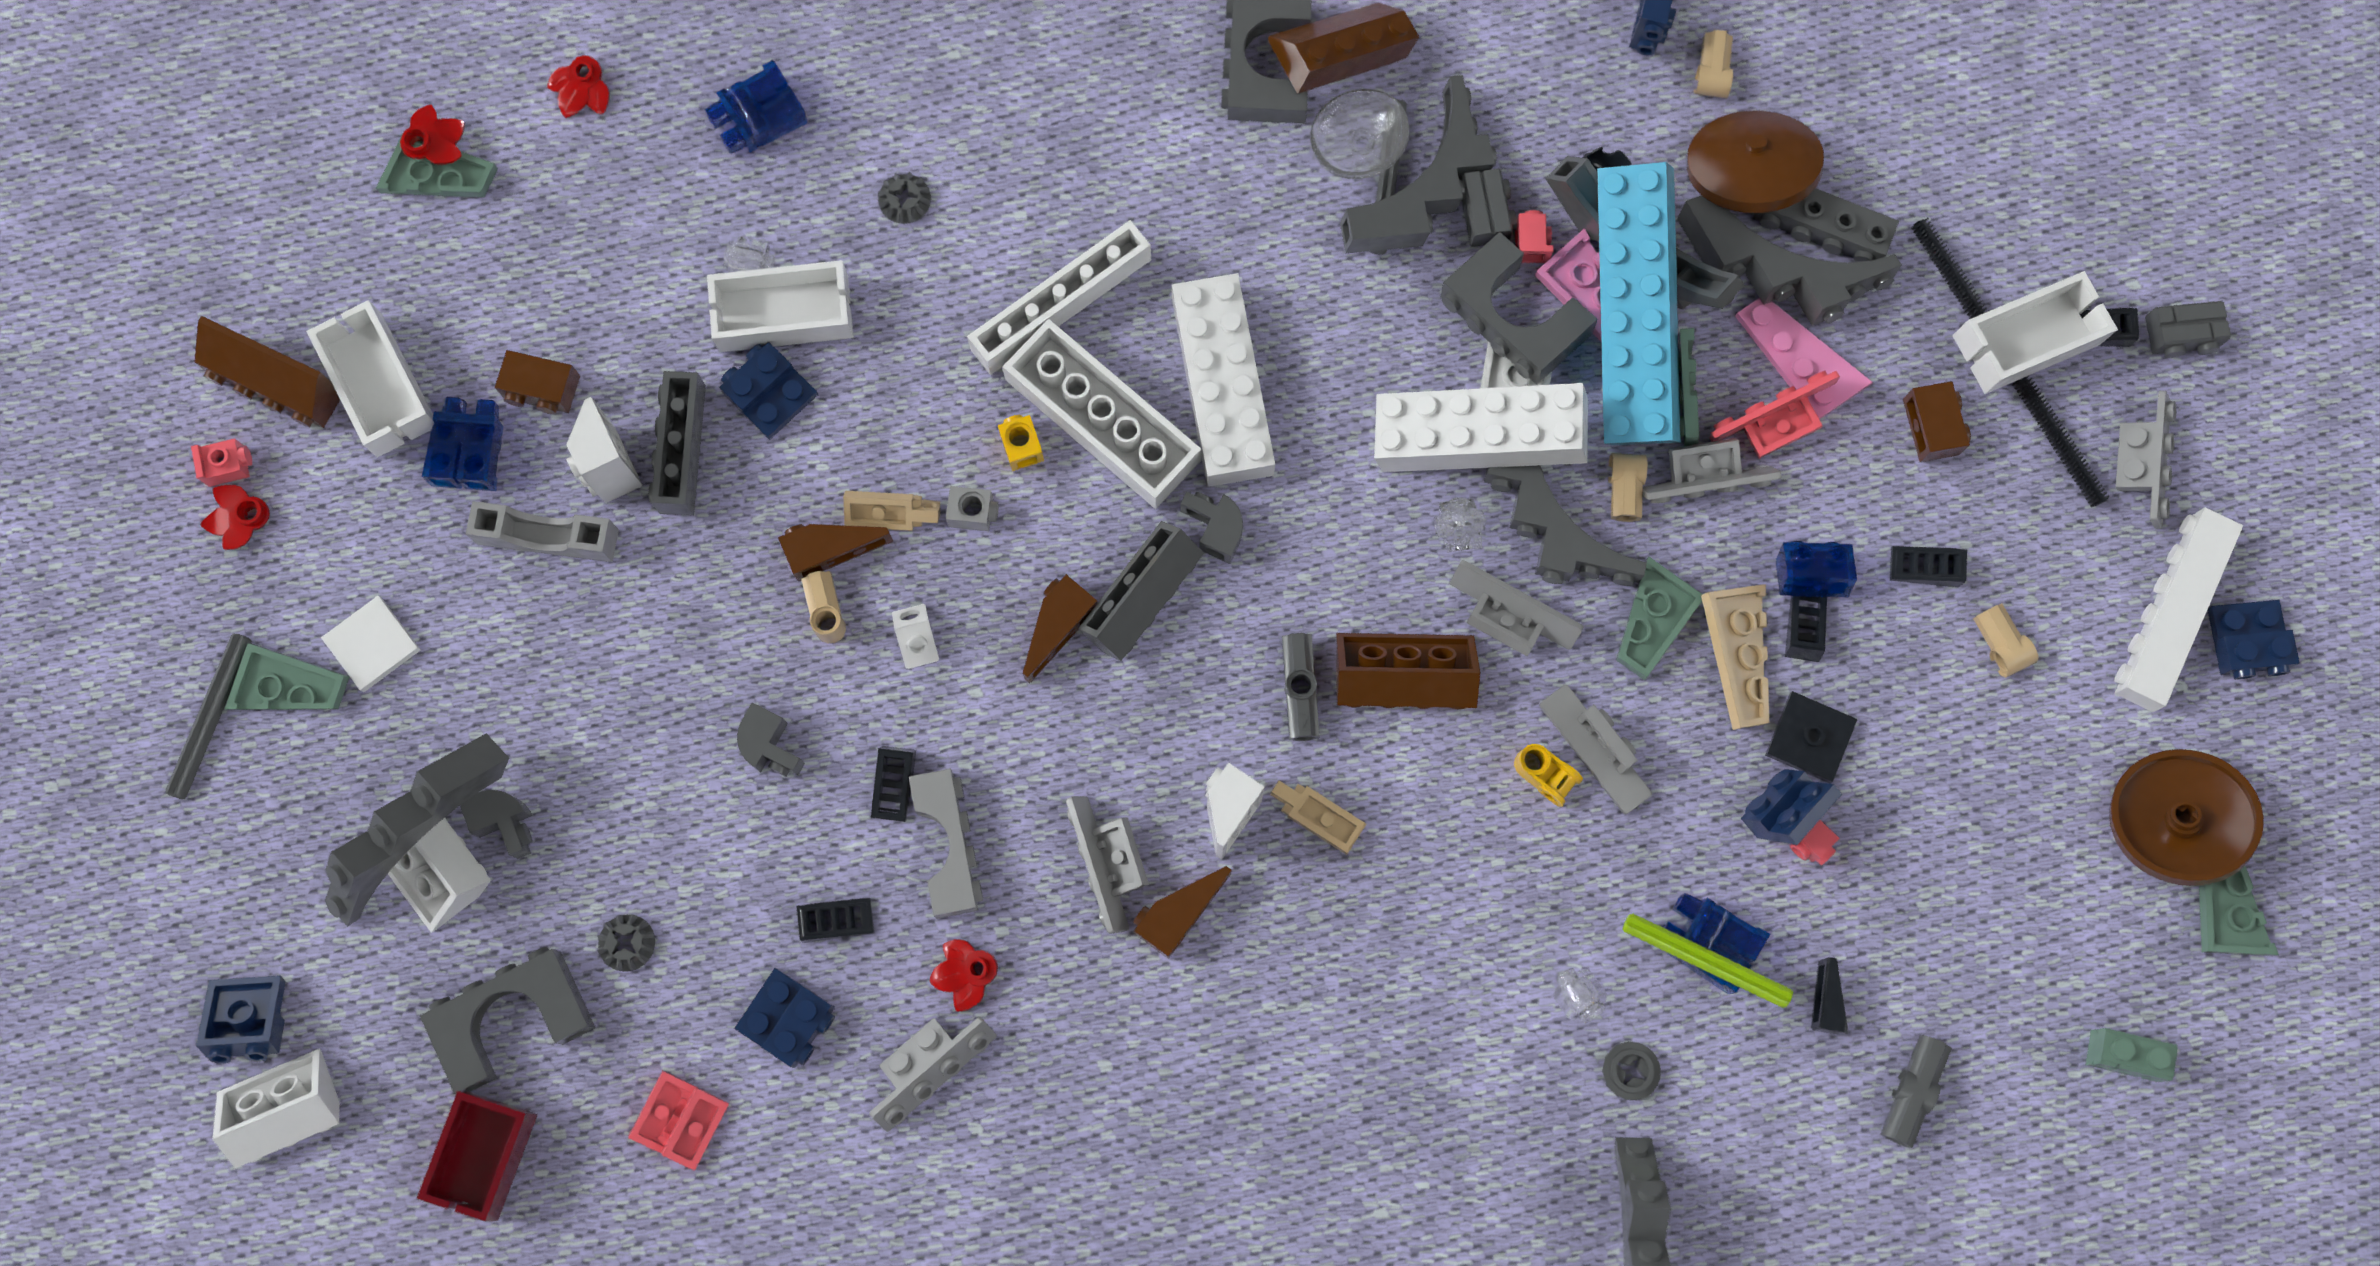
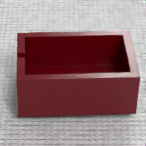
[416,1091,538,1222]

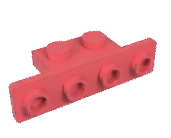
[1710,371,1840,459]

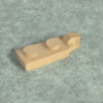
[843,491,940,531]
[1270,781,1366,855]

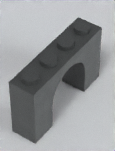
[1221,0,1312,124]
[1440,232,1598,385]
[420,947,596,1094]

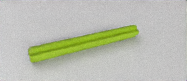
[1622,913,1794,1008]

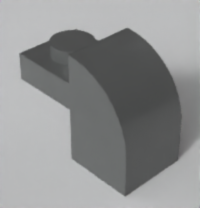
[1180,491,1243,564]
[737,702,805,777]
[460,790,533,859]

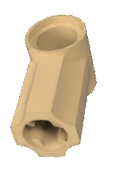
[1694,30,1733,99]
[1608,453,1648,522]
[801,571,846,644]
[1973,603,2038,678]

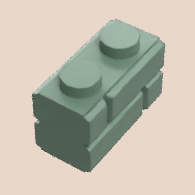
[2085,1028,2178,1082]

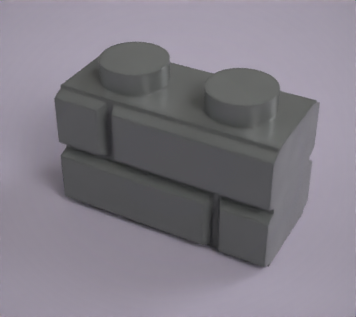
[1461,168,1517,247]
[2145,301,2231,358]

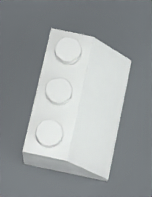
[566,397,643,504]
[1205,762,1265,860]
[388,818,491,933]
[212,1048,340,1169]

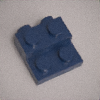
[1629,0,1676,56]
[719,342,819,440]
[2208,599,2300,680]
[1740,769,1842,845]
[734,968,835,1068]
[196,975,286,1064]

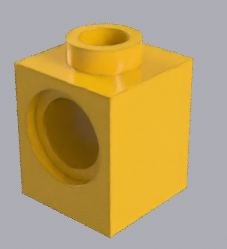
[997,415,1044,471]

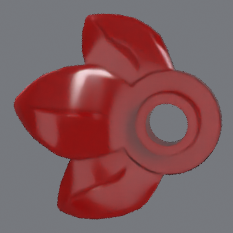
[547,55,610,118]
[400,104,465,165]
[200,485,270,550]
[930,939,998,1012]

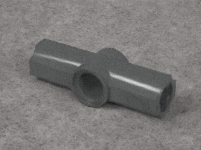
[1282,633,1320,741]
[1880,1035,1952,1148]

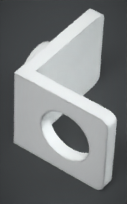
[892,604,939,669]

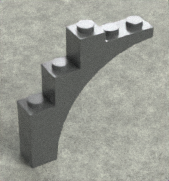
[1340,75,1497,254]
[1545,156,1744,309]
[1677,195,1902,326]
[1484,465,1647,586]
[325,733,509,926]
[1614,1137,1671,1266]

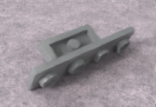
[2116,391,2176,529]
[1643,438,1782,503]
[1450,560,1584,656]
[1539,685,1652,814]
[1066,796,1149,934]
[869,1017,997,1132]

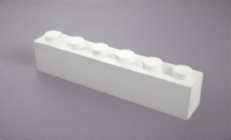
[967,220,1151,375]
[2114,507,2243,712]

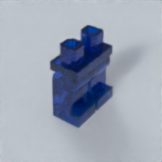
[705,60,808,154]
[422,397,504,491]
[1662,893,1771,995]

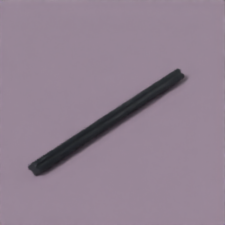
[1911,217,2109,507]

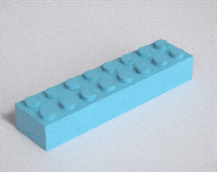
[1597,162,1681,445]

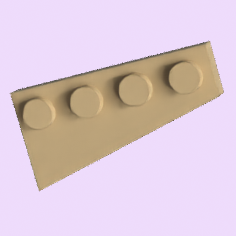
[1701,584,1769,730]

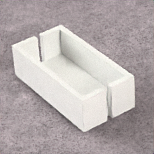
[707,260,854,352]
[1952,271,2118,394]
[306,300,439,458]

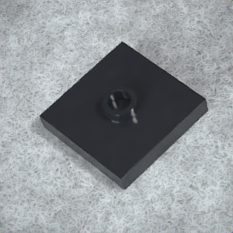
[1765,691,1858,783]

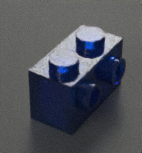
[1776,541,1857,598]

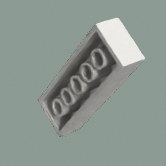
[1172,273,1275,487]
[1002,318,1201,509]
[1374,383,1588,472]

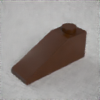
[778,524,893,582]
[1023,574,1098,684]
[1133,866,1232,959]

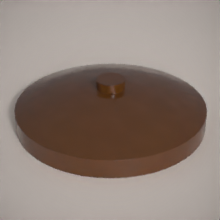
[1687,110,1824,213]
[2109,749,2264,886]

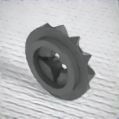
[878,172,931,224]
[597,914,655,972]
[1602,1042,1661,1101]

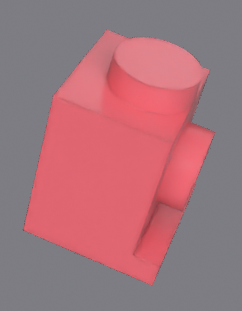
[1515,210,1553,263]
[191,438,252,487]
[1790,820,1840,865]

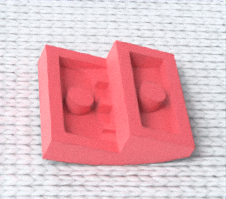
[628,1070,729,1171]

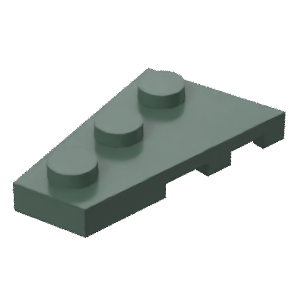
[376,131,498,198]
[1678,328,1699,446]
[1616,556,1703,680]
[225,643,350,710]
[2199,865,2279,956]

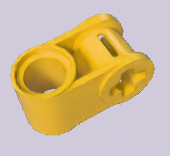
[1514,744,1583,807]

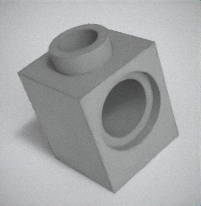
[946,486,999,532]

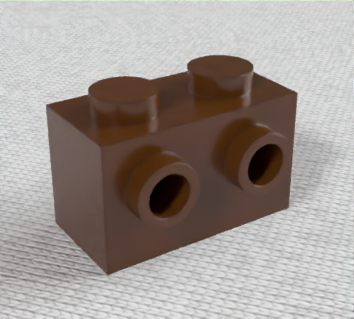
[494,350,580,415]
[1903,381,1971,462]

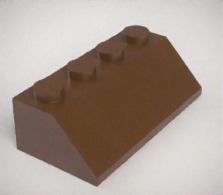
[1267,2,1419,94]
[194,316,340,428]
[1336,633,1481,710]

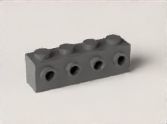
[1753,188,1899,262]
[648,371,706,515]
[1078,521,1204,661]

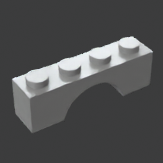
[466,501,619,562]
[909,769,983,919]

